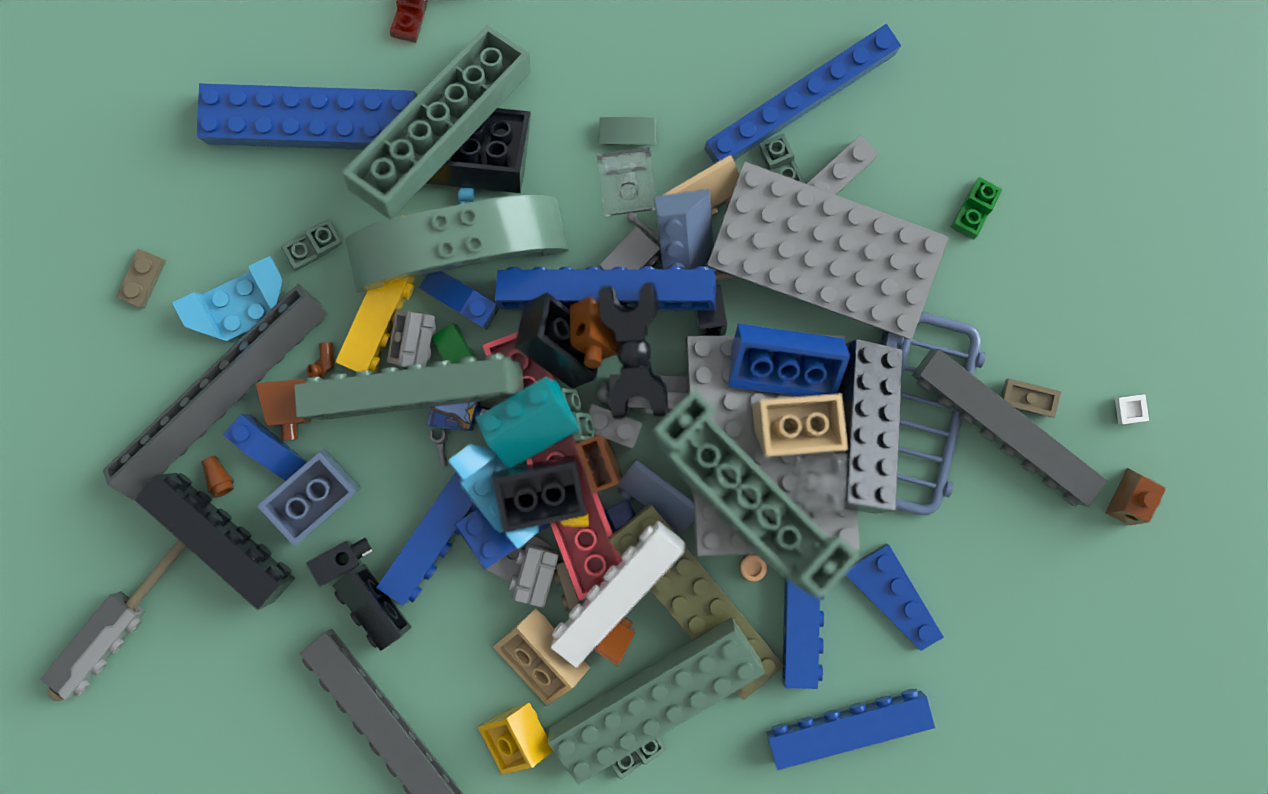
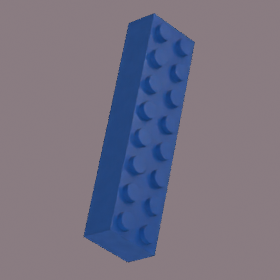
[197,83,418,150]

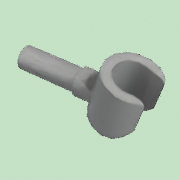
[429,428,448,466]

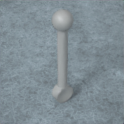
[627,212,659,243]

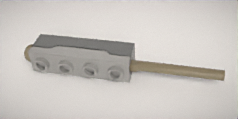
[40,540,186,701]

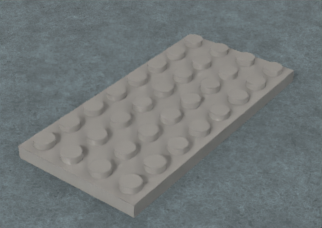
[707,161,949,340]

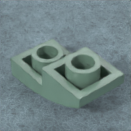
[599,117,657,146]
[759,133,805,183]
[281,219,342,271]
[561,388,595,441]
[611,737,667,780]

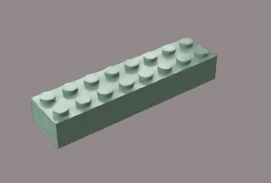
[342,25,531,219]
[294,354,524,420]
[548,617,765,785]

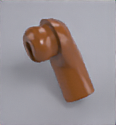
[306,342,334,378]

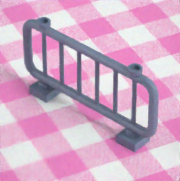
[880,313,986,515]

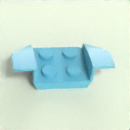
[172,256,283,342]
[449,445,539,549]

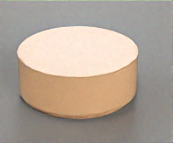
[739,554,767,582]

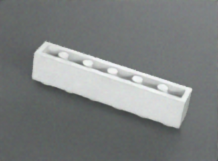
[551,521,684,668]

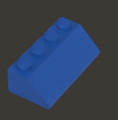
[728,323,850,397]

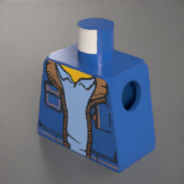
[426,401,491,431]

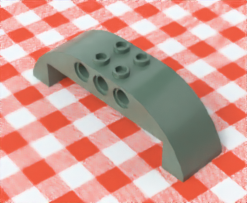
[345,195,569,292]
[653,390,860,599]

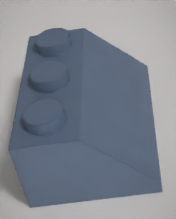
[654,189,713,269]
[618,458,694,533]

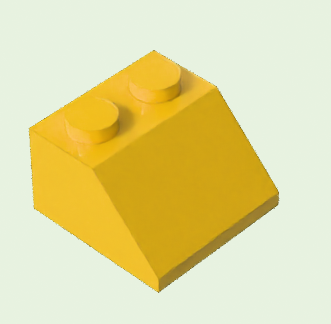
[477,702,553,775]

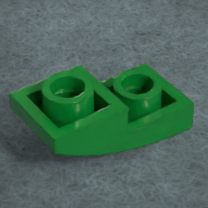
[951,177,1003,240]
[432,323,478,364]

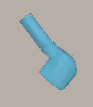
[458,188,475,205]

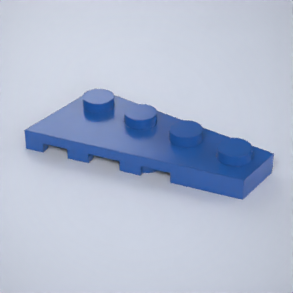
[845,544,944,651]

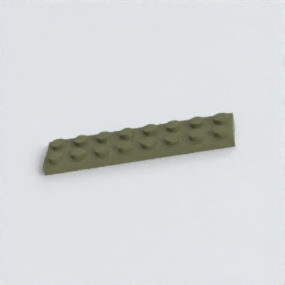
[608,503,785,700]

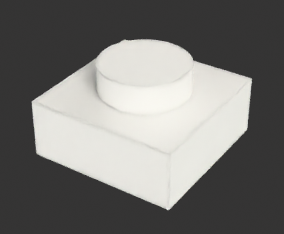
[1115,394,1149,424]

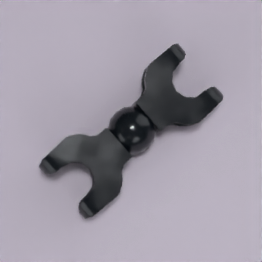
[598,282,668,420]

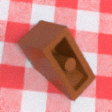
[594,616,635,666]

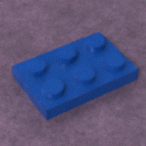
[454,509,550,570]

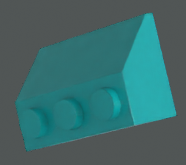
[475,377,580,469]

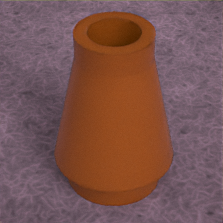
[201,456,234,498]

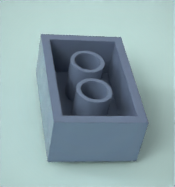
[257,448,361,546]

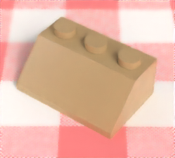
[663,155,739,217]
[752,394,848,457]
[493,608,590,706]

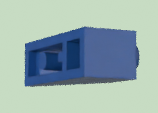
[419,271,500,330]
[223,414,307,481]

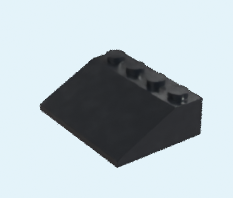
[425,108,531,193]

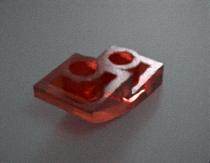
[390,0,428,43]

